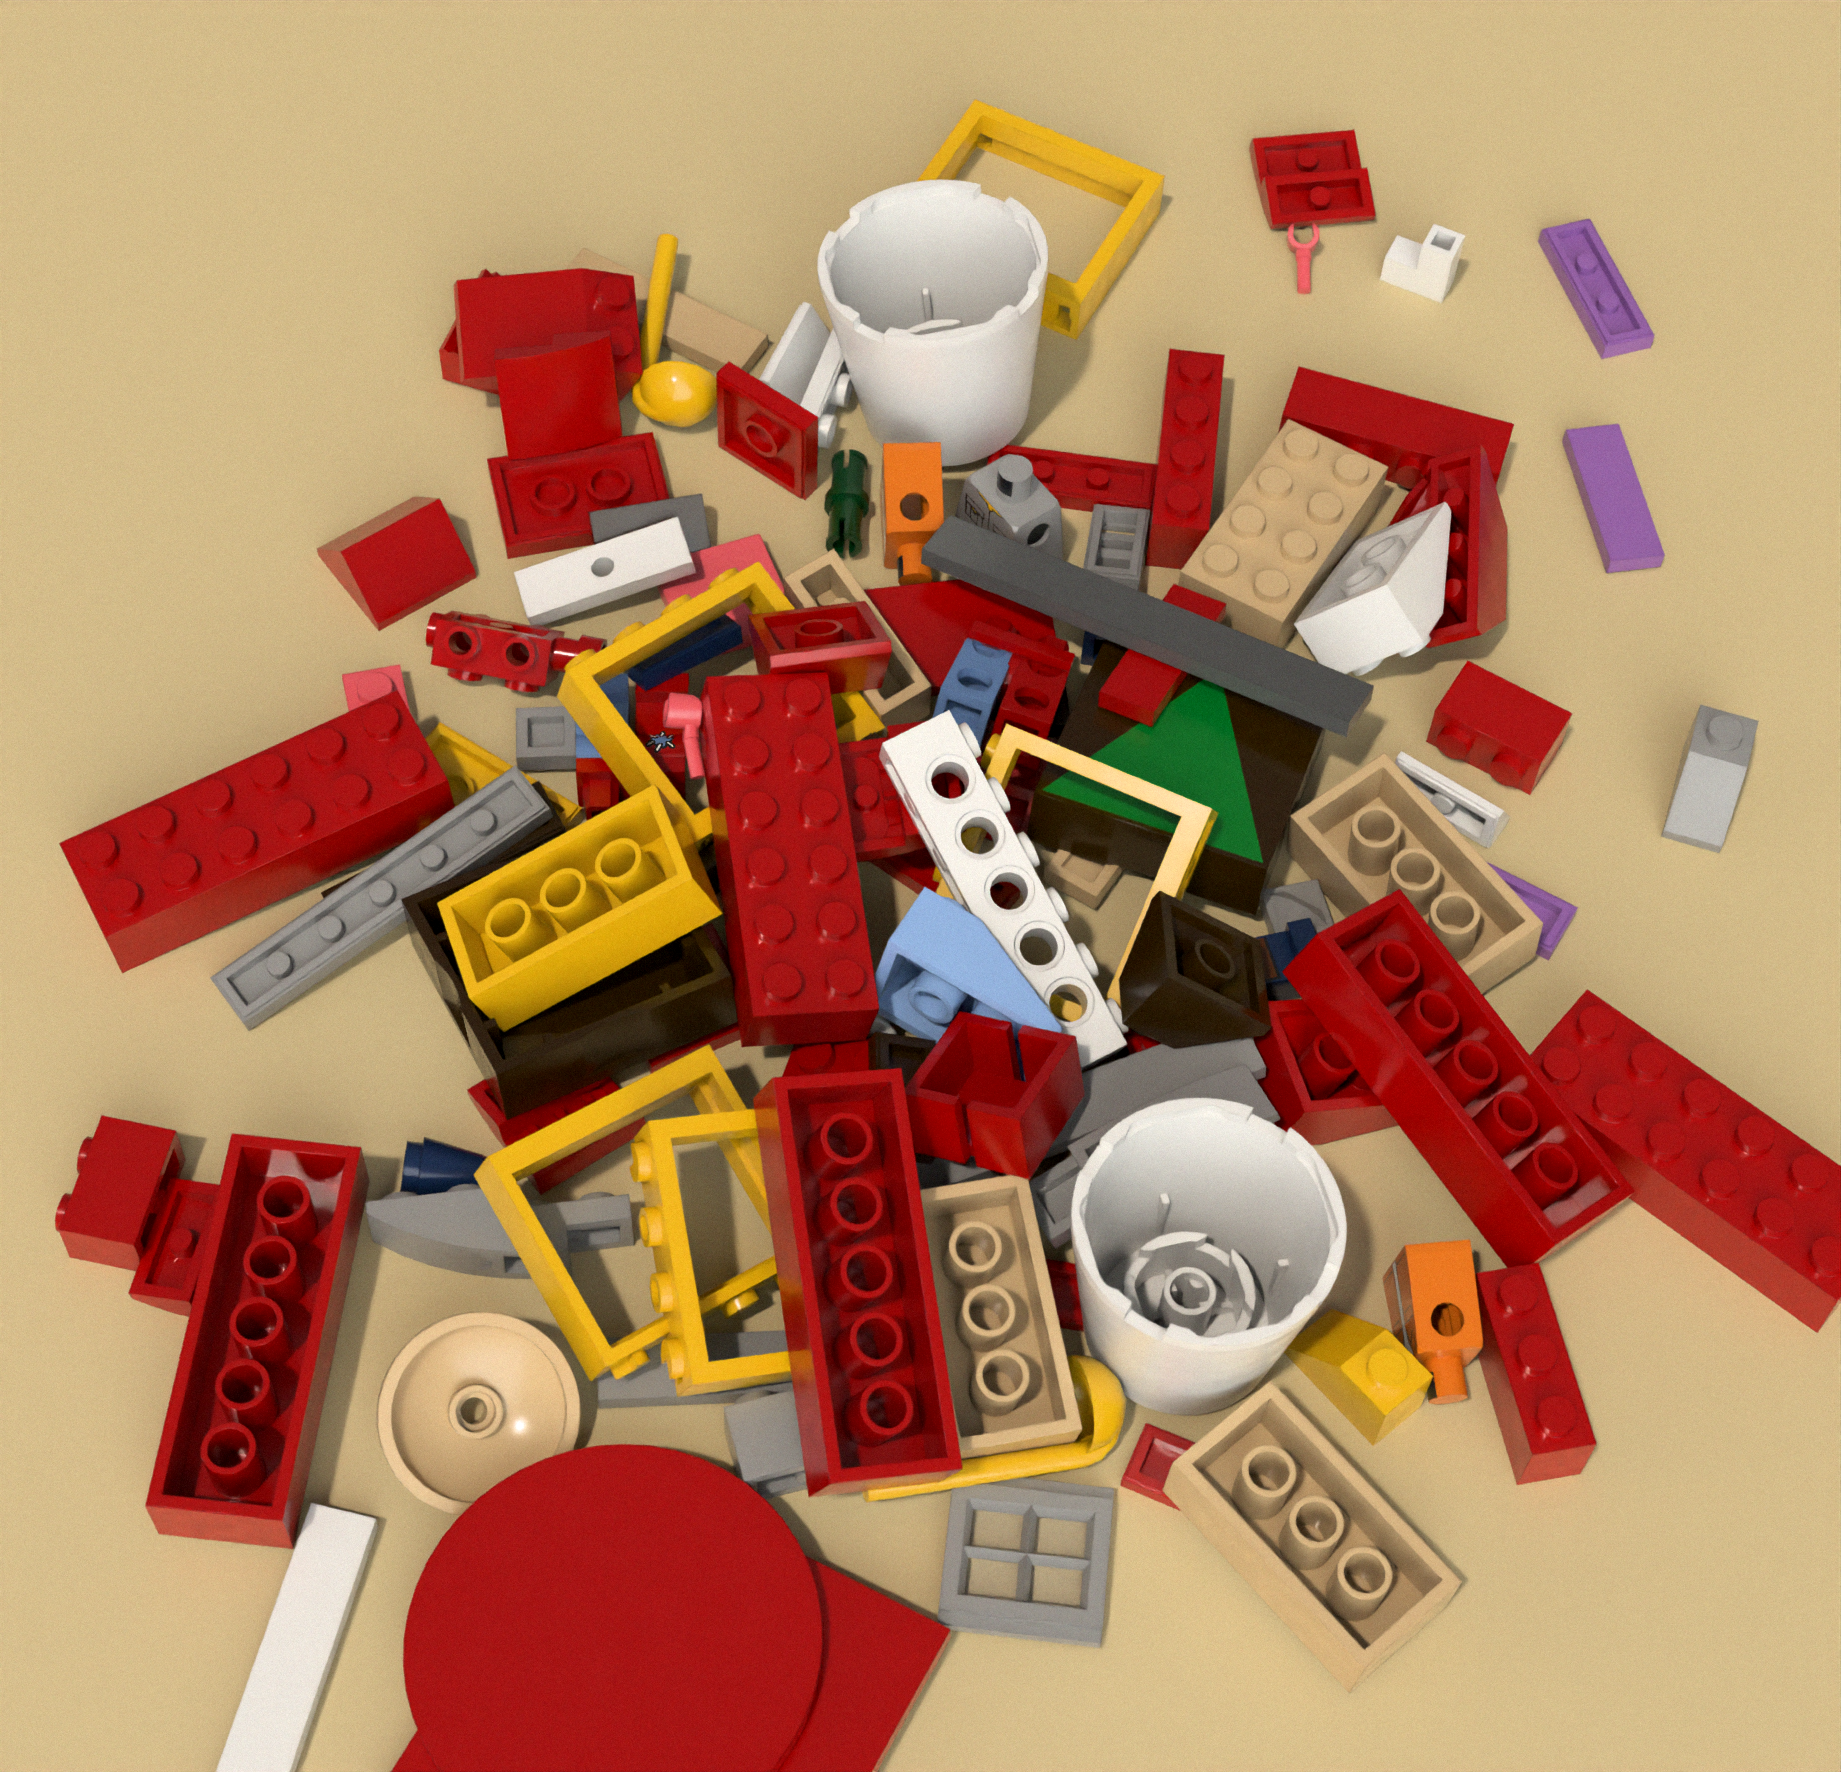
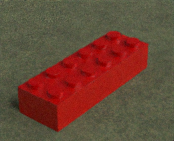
[699,672,879,1047]
[59,690,455,973]
[1282,889,1636,1268]
[1530,989,1841,1333]
[753,1068,963,1497]
[145,1133,370,1549]

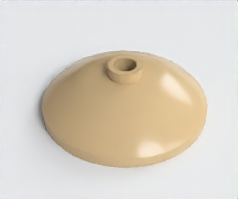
[376,1311,580,1515]

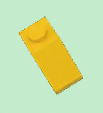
[1284,1309,1433,1446]

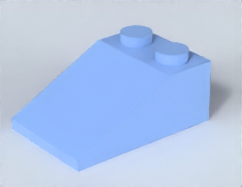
[874,887,1063,1082]

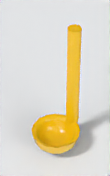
[631,234,717,427]
[862,1355,1127,1502]

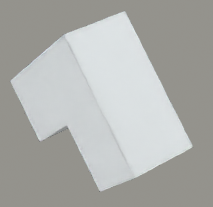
[1380,224,1465,303]

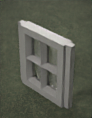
[937,1478,1114,1648]

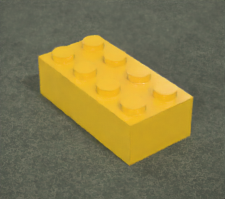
[437,784,723,1032]

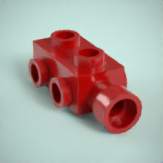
[426,610,607,692]

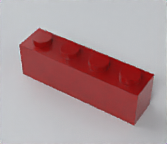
[1145,349,1225,570]
[1278,366,1514,489]

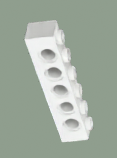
[879,710,1129,1072]

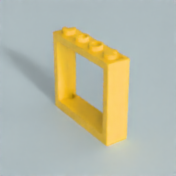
[916,99,1165,340]
[557,561,885,851]
[933,724,1218,1022]
[474,1044,779,1382]
[629,1109,792,1397]

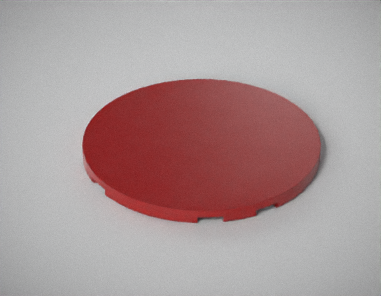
[403,1444,823,1772]

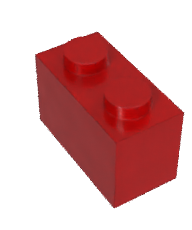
[1426,660,1573,795]
[55,1115,186,1271]

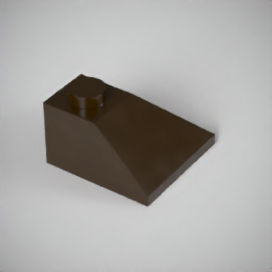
[1119,890,1271,1049]

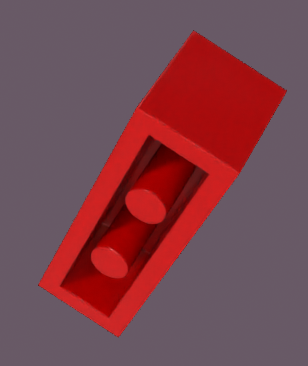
[1475,1262,1597,1485]

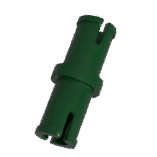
[824,449,869,558]

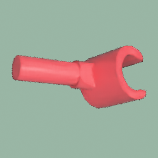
[1286,223,1320,294]
[663,693,705,780]

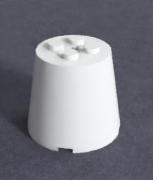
[817,180,1049,466]
[1070,1098,1347,1415]

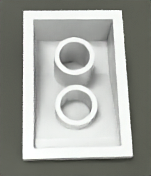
[1294,501,1451,676]

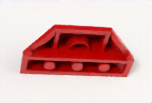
[1388,445,1508,648]

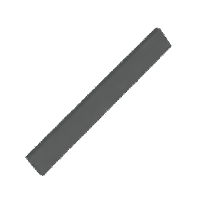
[921,515,1374,737]

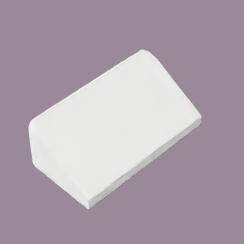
[759,301,830,405]
[1395,751,1510,848]

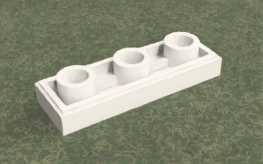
[800,327,853,453]
[514,516,696,625]

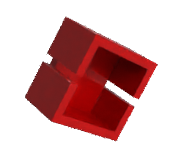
[905,1011,1085,1179]

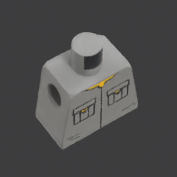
[955,454,1063,560]

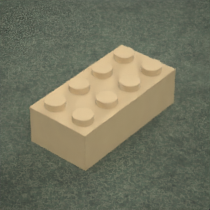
[1178,419,1388,649]
[1286,752,1543,994]
[920,1175,1082,1460]
[1162,1380,1462,1693]

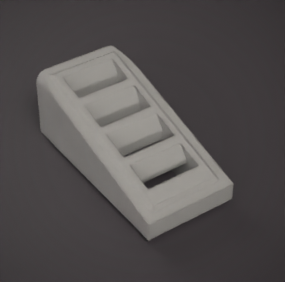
[1083,504,1150,591]

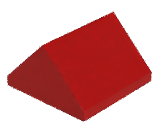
[317,496,476,631]
[748,601,892,694]

